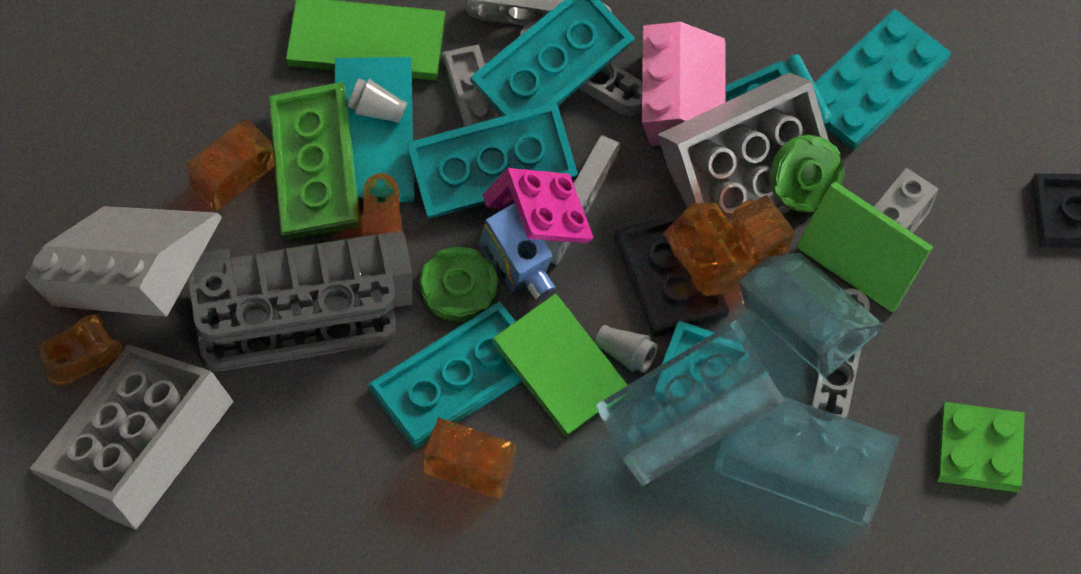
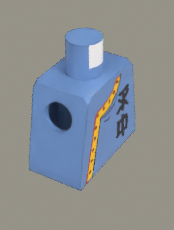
[478,203,556,301]

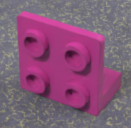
[482,168,593,243]

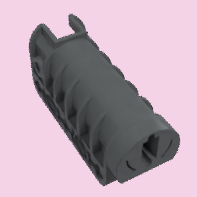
[188,230,412,371]

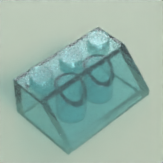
[739,253,884,378]

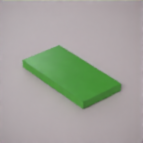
[286,0,445,81]
[268,82,361,241]

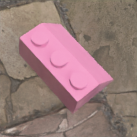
[642,22,726,146]

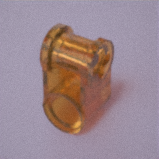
[362,173,402,237]
[40,314,122,386]

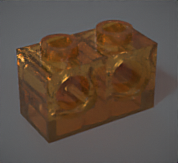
[186,118,275,212]
[725,195,794,286]
[663,202,758,296]
[424,418,517,499]

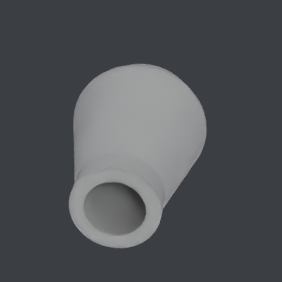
[347,78,408,124]
[595,325,657,373]

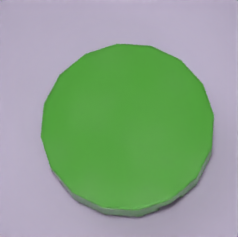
[770,134,844,213]
[419,246,498,322]

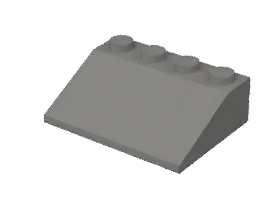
[657,73,829,249]
[24,206,222,317]
[30,344,234,530]

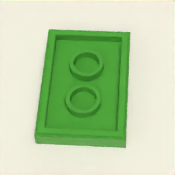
[796,182,933,313]
[491,293,630,437]

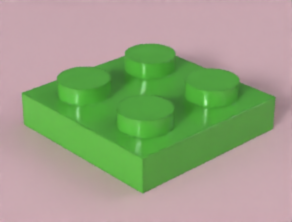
[937,402,1025,492]

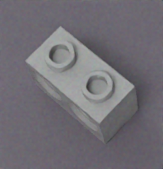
[874,168,939,233]

